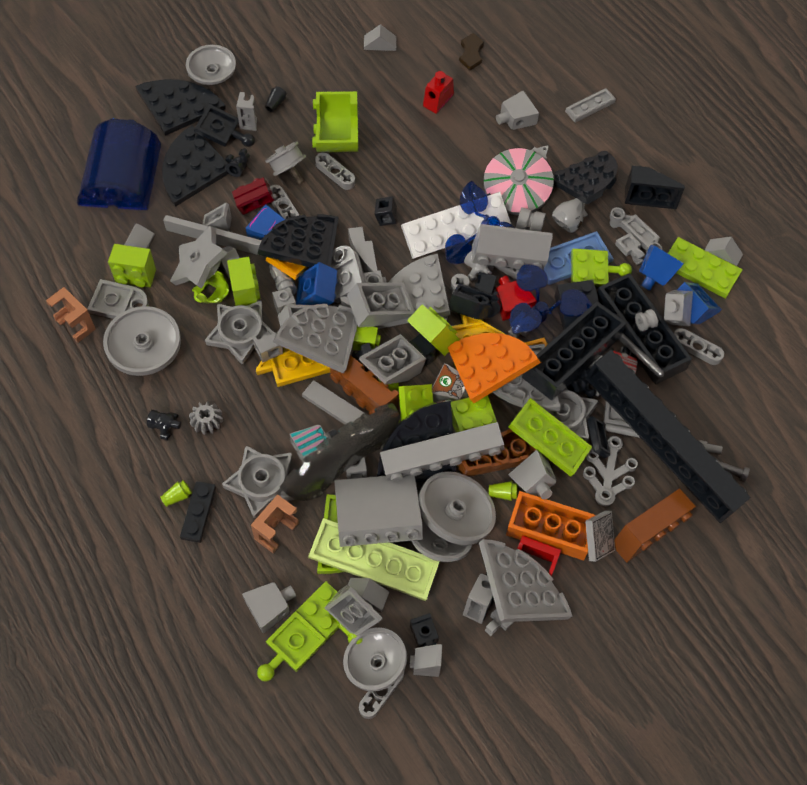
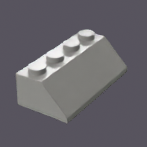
[472,224,552,272]

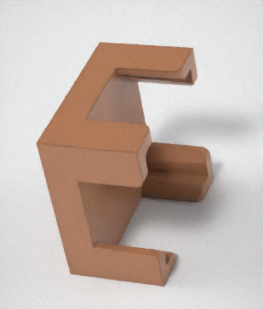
[46,287,96,343]
[251,494,299,553]

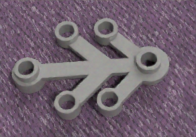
[583,436,638,506]

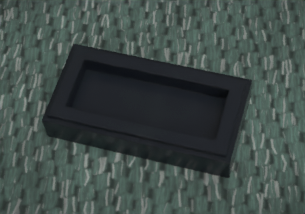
[587,416,610,458]

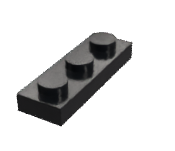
[180,481,216,543]

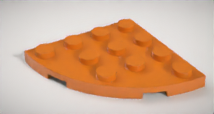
[448,333,541,403]

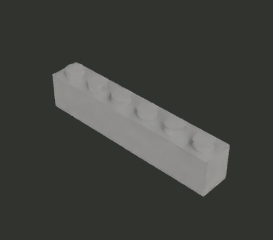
[380,422,504,481]

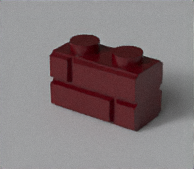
[232,177,275,215]

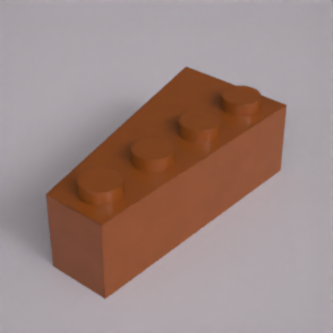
[330,355,399,425]
[457,429,543,477]
[614,488,696,563]

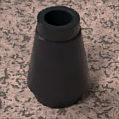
[265,86,287,112]

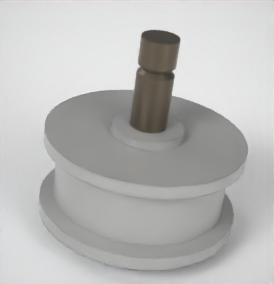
[265,141,306,184]

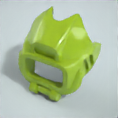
[192,271,229,304]

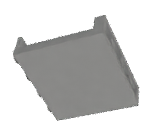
[334,474,423,547]

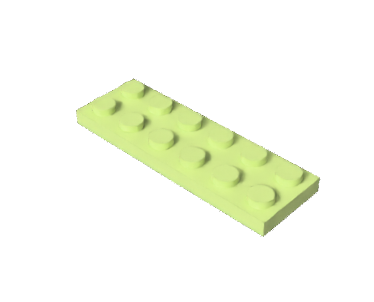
[308,518,439,601]

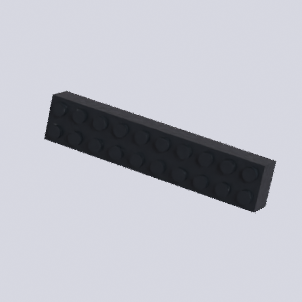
[585,350,751,523]

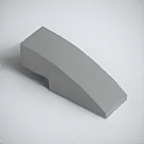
[348,227,377,273]

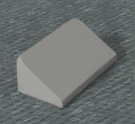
[124,223,155,249]

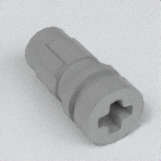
[269,264,297,295]

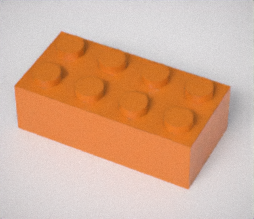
[506,491,596,561]

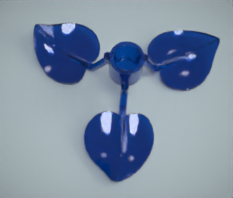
[445,181,515,264]
[510,264,592,334]

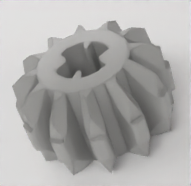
[189,401,223,435]

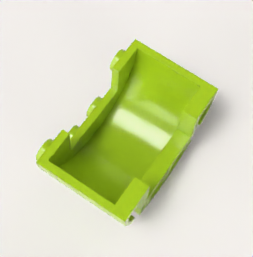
[312,91,358,152]

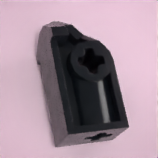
[449,283,502,320]

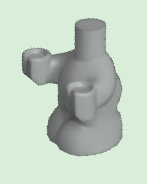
[464,251,494,281]

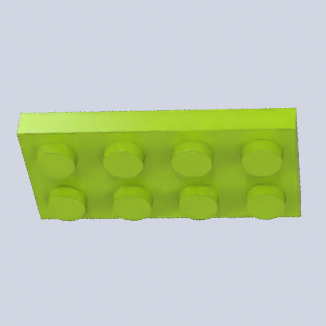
[668,237,743,299]
[508,398,592,477]

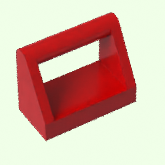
[517,535,561,577]

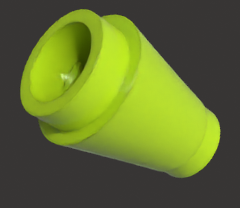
[160,480,192,507]
[489,481,518,501]

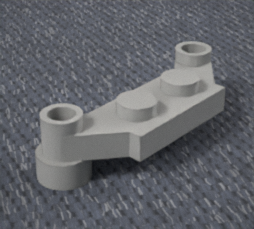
[609,207,662,253]

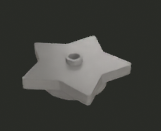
[170,226,227,288]
[205,301,274,364]
[549,388,598,442]
[222,446,297,518]

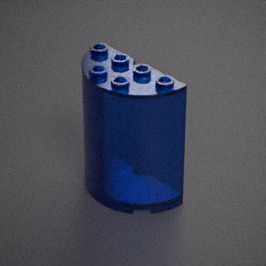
[77,118,161,211]

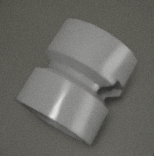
[516,207,546,232]

